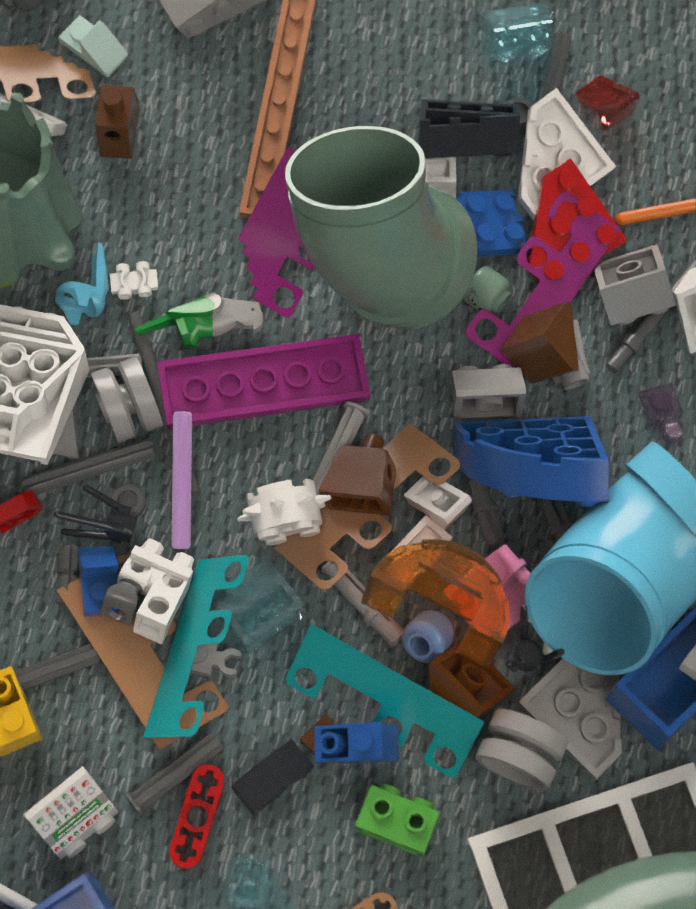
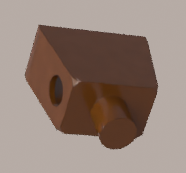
[95,85,140,159]
[319,434,396,516]

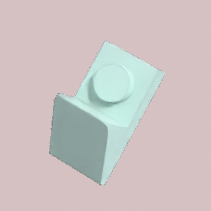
[59,15,129,78]

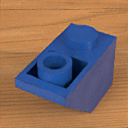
[315,722,399,764]

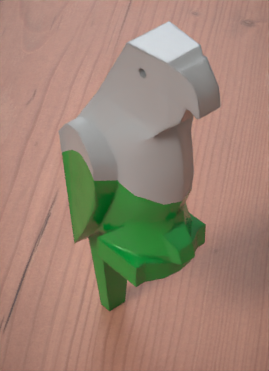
[135,293,264,350]

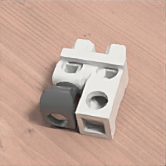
[101,538,194,644]

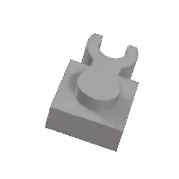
[190,643,242,678]

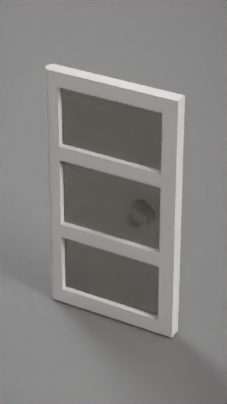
[467,762,696,909]

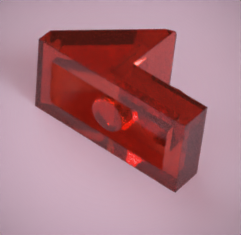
[575,75,640,132]

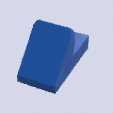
[77,546,120,617]

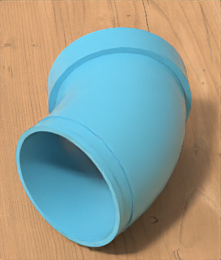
[525,441,696,675]

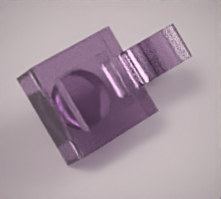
[638,383,683,445]

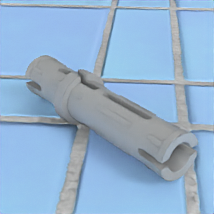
[321,561,404,648]

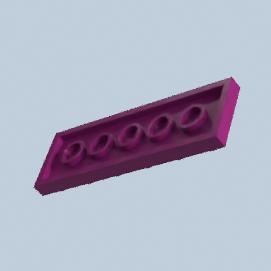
[157,334,371,430]

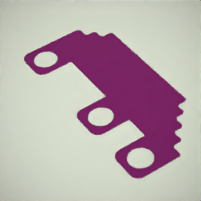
[238,145,315,318]

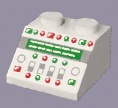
[24,766,118,859]

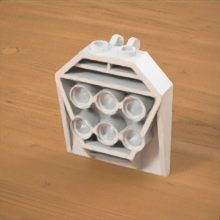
[0,305,90,465]

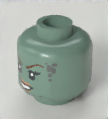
[463,266,512,315]

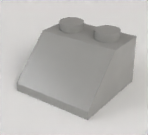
[594,244,676,325]
[451,364,526,420]

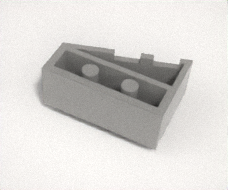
[159,0,265,39]

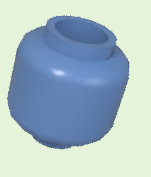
[402,610,454,663]

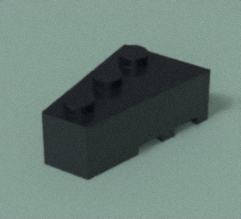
[419,99,520,159]

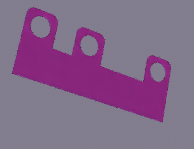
[466,192,620,368]

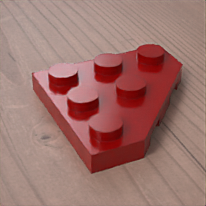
[528,158,627,285]

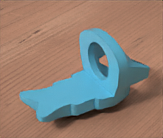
[55,242,109,325]

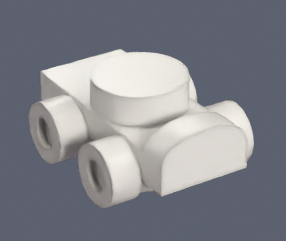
[110,261,159,299]

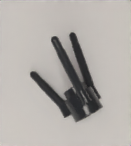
[54,484,138,544]
[506,604,565,672]

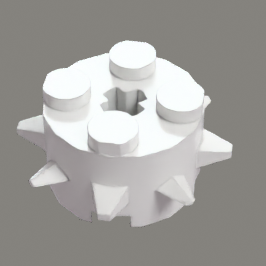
[237,479,331,545]

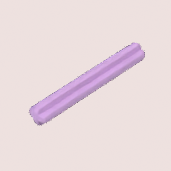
[172,411,192,549]

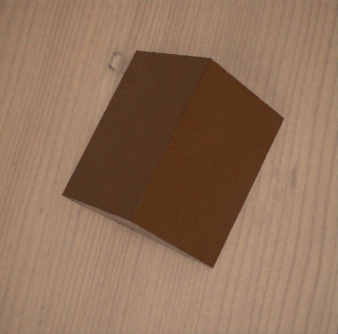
[500,302,579,383]

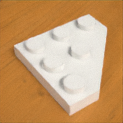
[518,88,616,221]

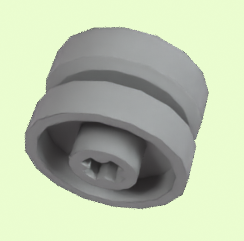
[91,356,163,443]
[475,709,569,791]

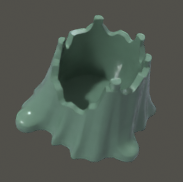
[0,93,83,284]

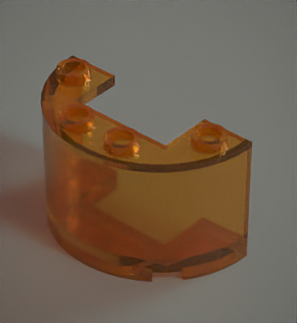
[361,539,510,669]

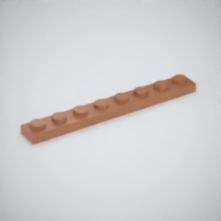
[239,0,317,219]

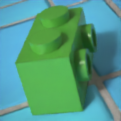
[355,783,440,858]

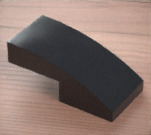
[230,739,314,815]

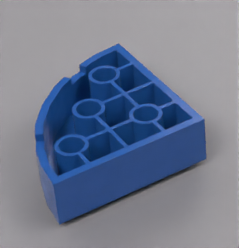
[453,416,609,507]

